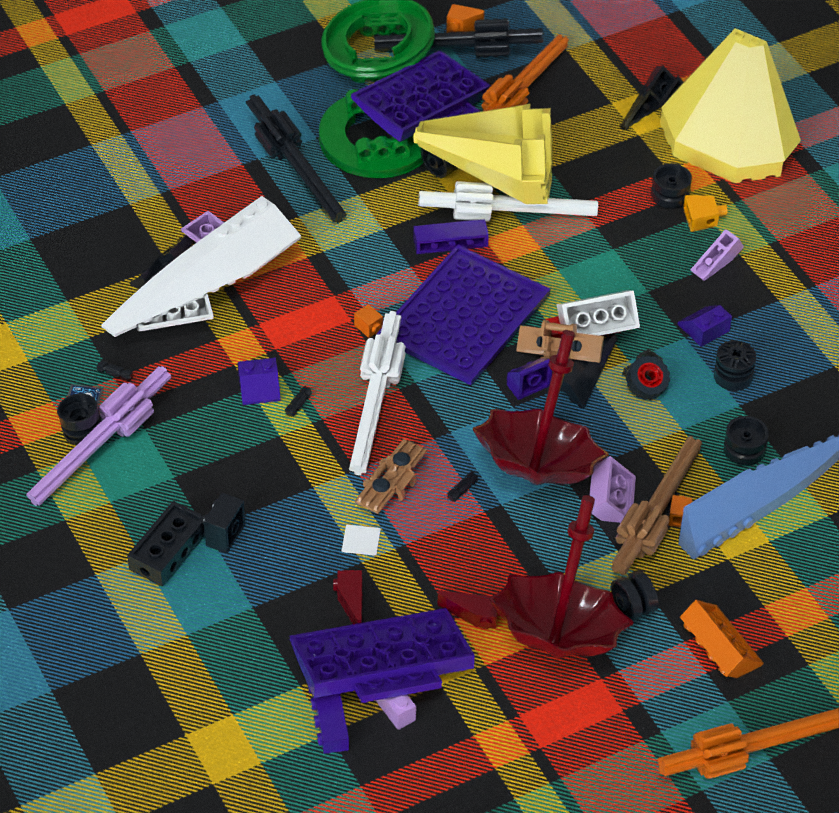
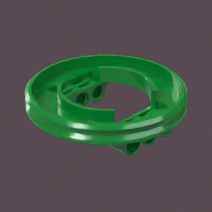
[321,0,435,83]
[319,89,424,178]

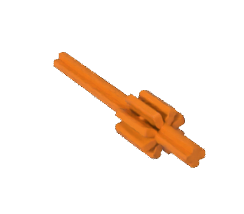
[481,34,569,111]
[657,708,839,779]

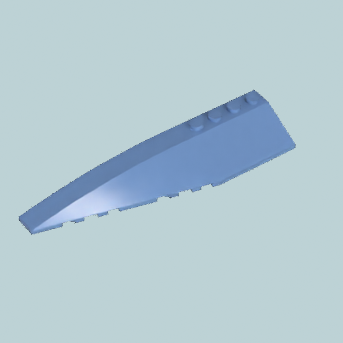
[678,435,839,560]

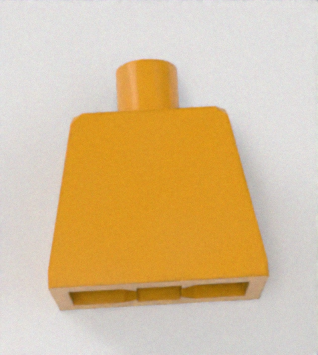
[683,195,727,232]

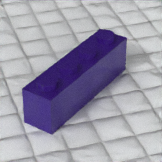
[413,219,489,254]
[308,686,349,754]

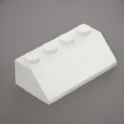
[556,290,640,336]
[136,293,214,332]

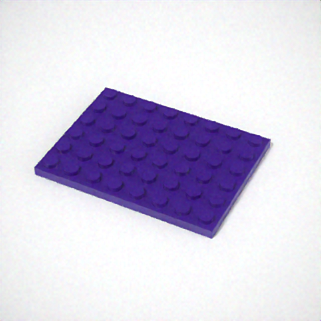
[377,245,551,385]

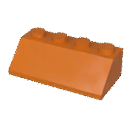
[680,600,764,678]

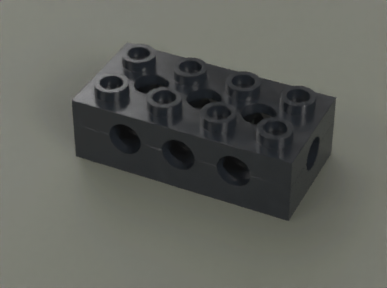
[127,501,205,587]

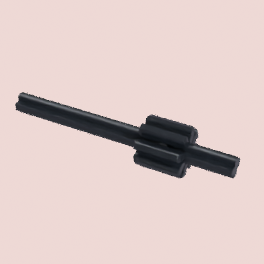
[374,19,544,57]
[246,94,347,223]

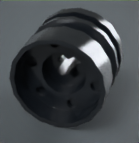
[714,340,756,391]
[57,393,101,445]

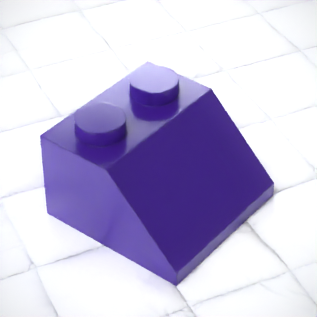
[677,305,732,347]
[238,358,281,405]
[507,358,552,400]

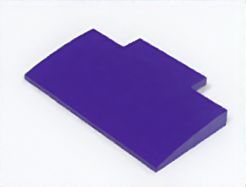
[351,50,491,142]
[290,608,475,703]

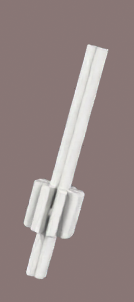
[418,181,598,222]
[349,311,406,475]

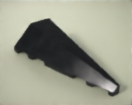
[620,65,683,130]
[130,234,194,289]
[561,333,617,409]

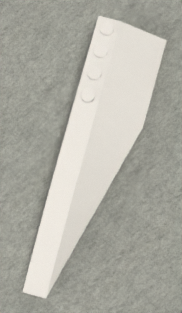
[102,196,301,337]

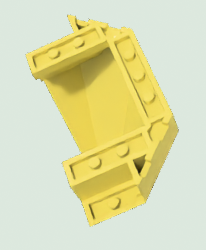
[660,28,801,183]
[414,104,553,204]

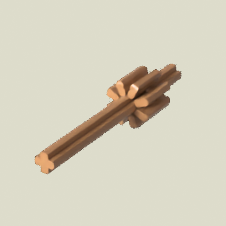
[611,436,702,575]

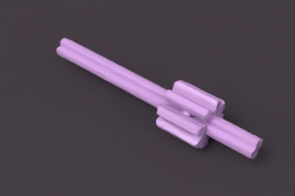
[26,366,171,506]

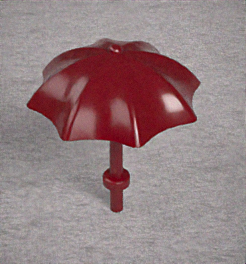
[473,330,609,485]
[489,495,634,658]

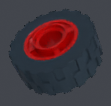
[626,356,670,400]

